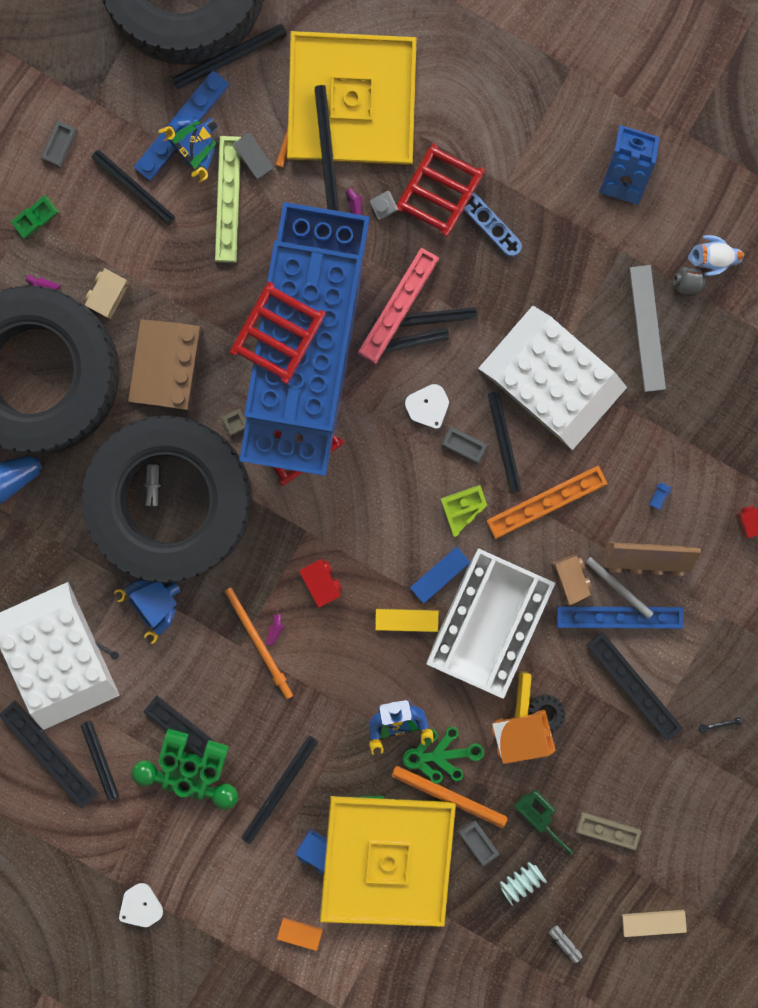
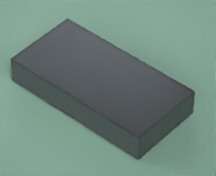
[41,120,78,168]
[232,132,274,180]
[441,426,487,463]
[458,820,500,867]

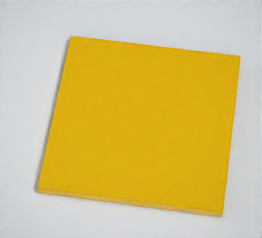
[287,31,416,165]
[320,796,456,927]

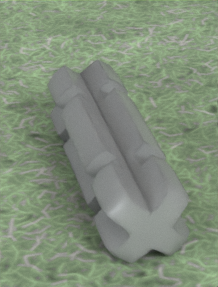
[549,926,582,963]

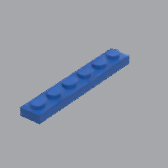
[134,70,230,182]
[557,606,683,628]

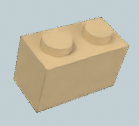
[85,268,130,320]

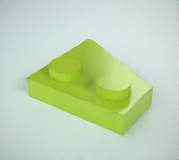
[440,485,487,537]

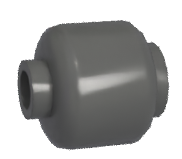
[672,267,706,295]

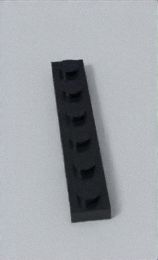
[586,632,683,741]
[0,700,99,808]

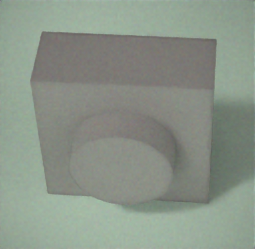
[370,191,398,220]

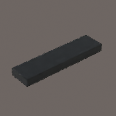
[144,695,216,758]

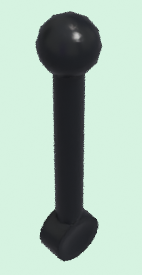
[95,641,119,660]
[699,717,742,733]

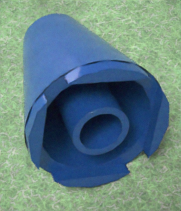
[0,455,42,504]

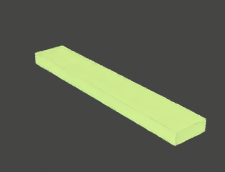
[215,136,241,263]

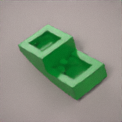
[11,196,60,238]

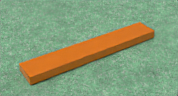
[486,465,607,539]

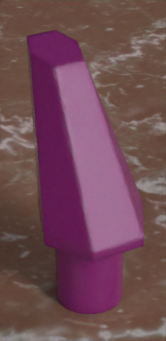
[345,188,362,215]
[25,274,61,291]
[265,614,285,645]

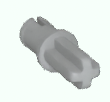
[144,464,161,506]

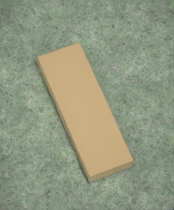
[622,910,687,937]

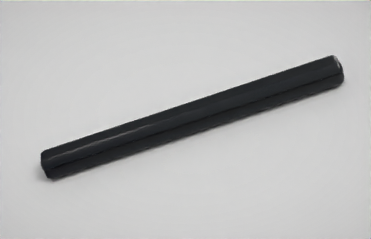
[172,24,287,89]
[314,85,339,211]
[242,736,318,844]

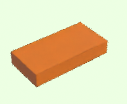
[277,918,323,951]

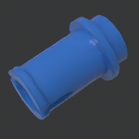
[649,482,671,510]

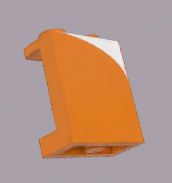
[492,710,556,764]

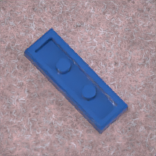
[410,546,470,603]

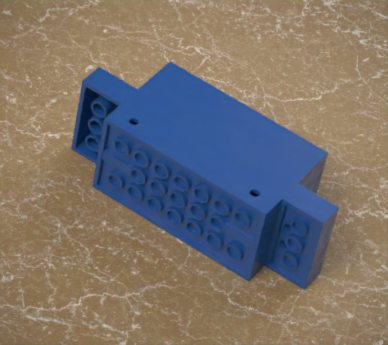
[239,202,370,476]

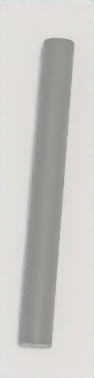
[585,557,653,619]

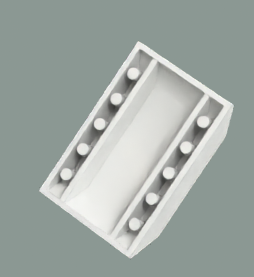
[478,306,627,450]
[426,548,555,699]
[0,582,120,730]

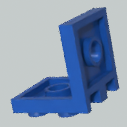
[599,125,660,205]

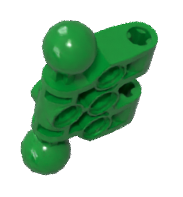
[131,728,238,810]

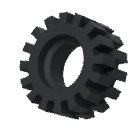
[528,694,566,732]

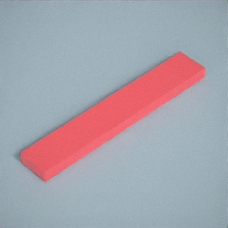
[358,248,439,365]

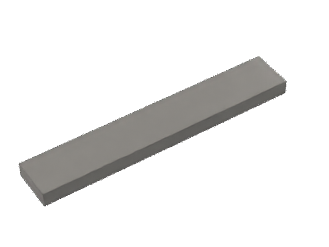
[629,265,666,392]

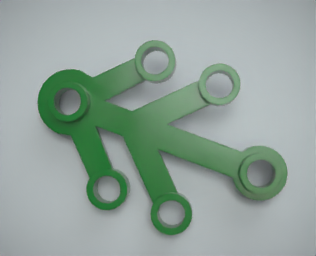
[403,726,484,783]

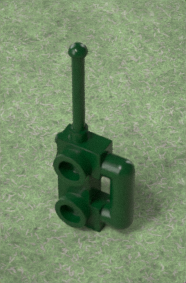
[513,790,573,855]

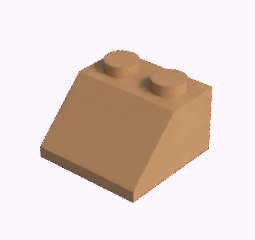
[551,555,592,605]

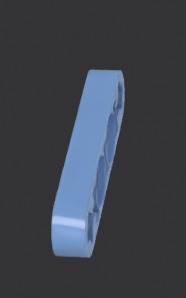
[461,193,522,257]

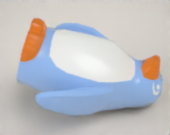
[688,235,744,276]

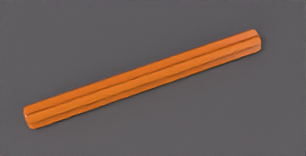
[392,766,507,828]

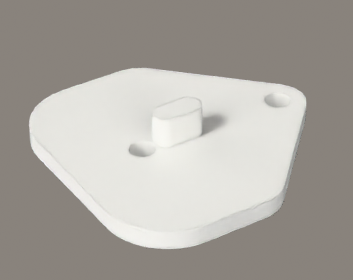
[405,384,449,428]
[119,883,163,927]

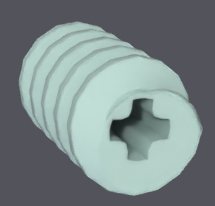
[499,862,547,906]

